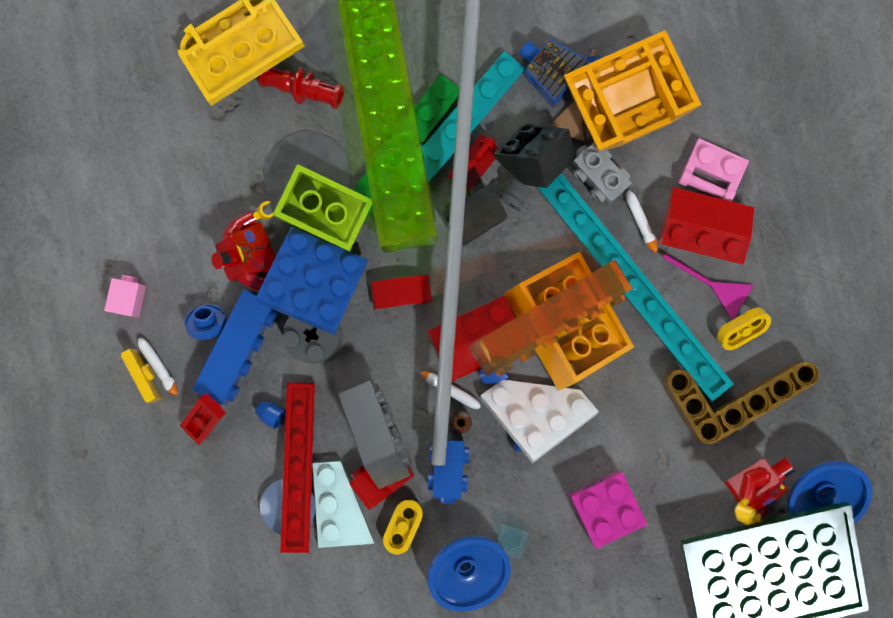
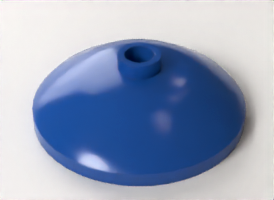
[787,461,873,524]
[427,536,511,612]

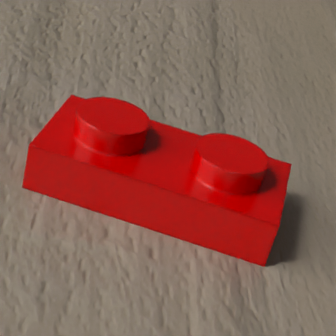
[180,393,226,445]

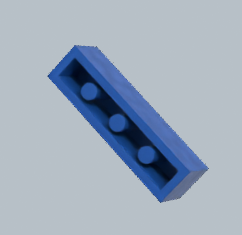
[192,289,278,405]

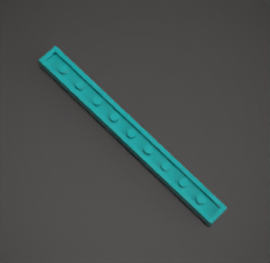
[536,173,733,402]

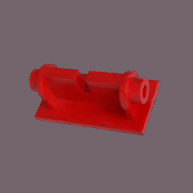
[447,134,499,193]

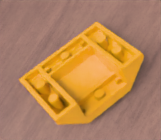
[563,30,701,152]

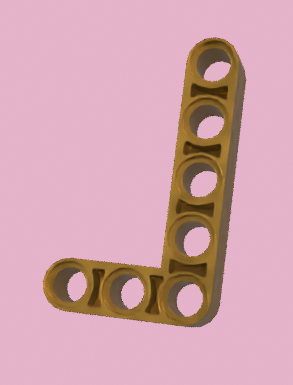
[663,362,819,444]

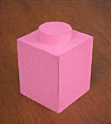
[104,275,146,318]

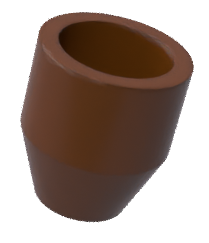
[450,411,472,434]

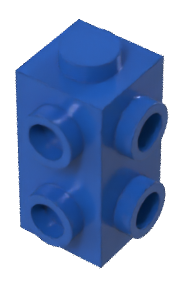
[427,439,470,503]

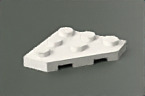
[480,380,599,463]

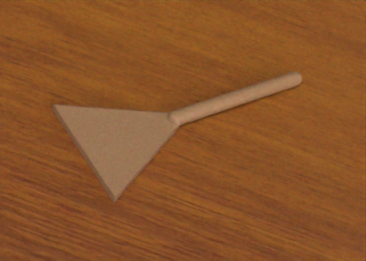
[549,50,597,142]

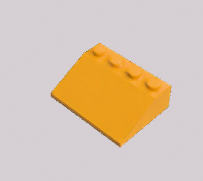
[504,251,634,391]

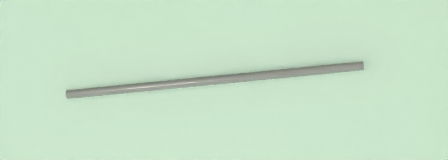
[431,0,480,466]

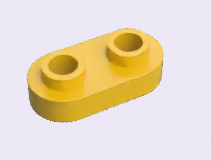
[717,308,771,350]
[383,499,423,554]

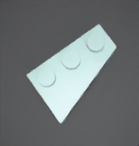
[313,461,375,548]

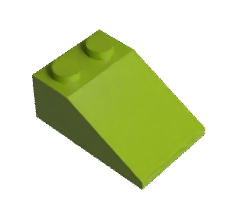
[273,164,374,251]

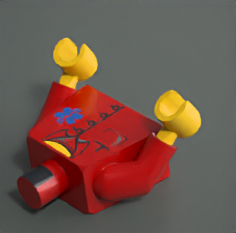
[211,201,275,290]
[724,457,796,525]

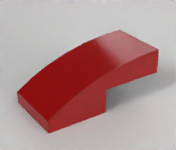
[370,274,433,310]

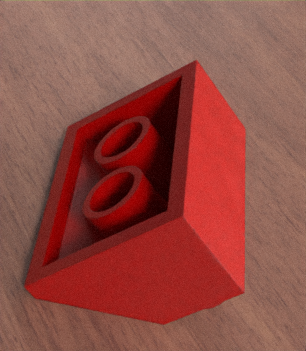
[658,187,754,265]
[428,295,526,382]

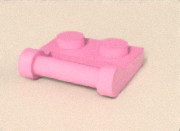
[678,138,749,201]

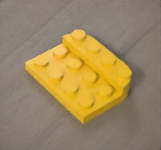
[178,0,305,106]

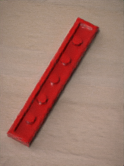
[280,382,315,553]

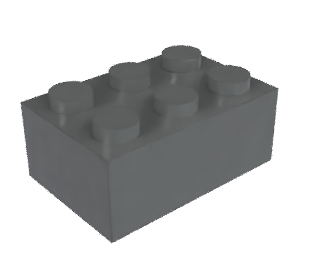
[339,381,411,489]

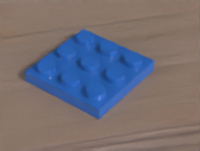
[256,227,368,335]

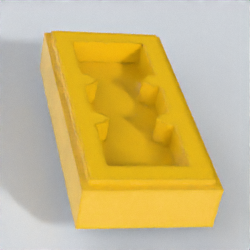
[121,349,162,403]

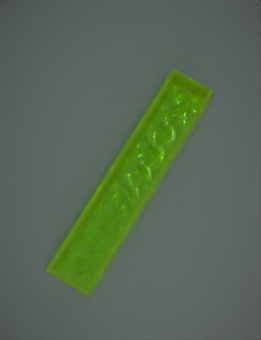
[338,0,440,253]

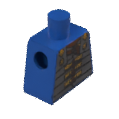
[519,40,589,107]

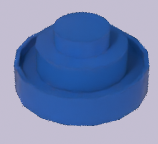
[184,304,227,340]

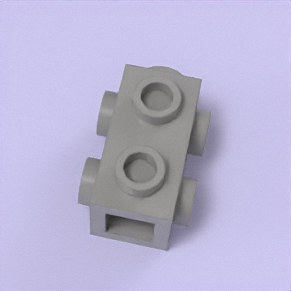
[571,143,632,206]

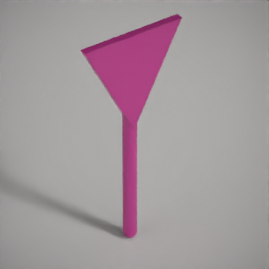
[663,254,753,320]

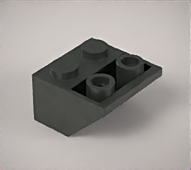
[493,124,576,188]
[442,183,507,247]

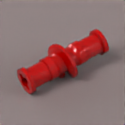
[258,67,344,110]

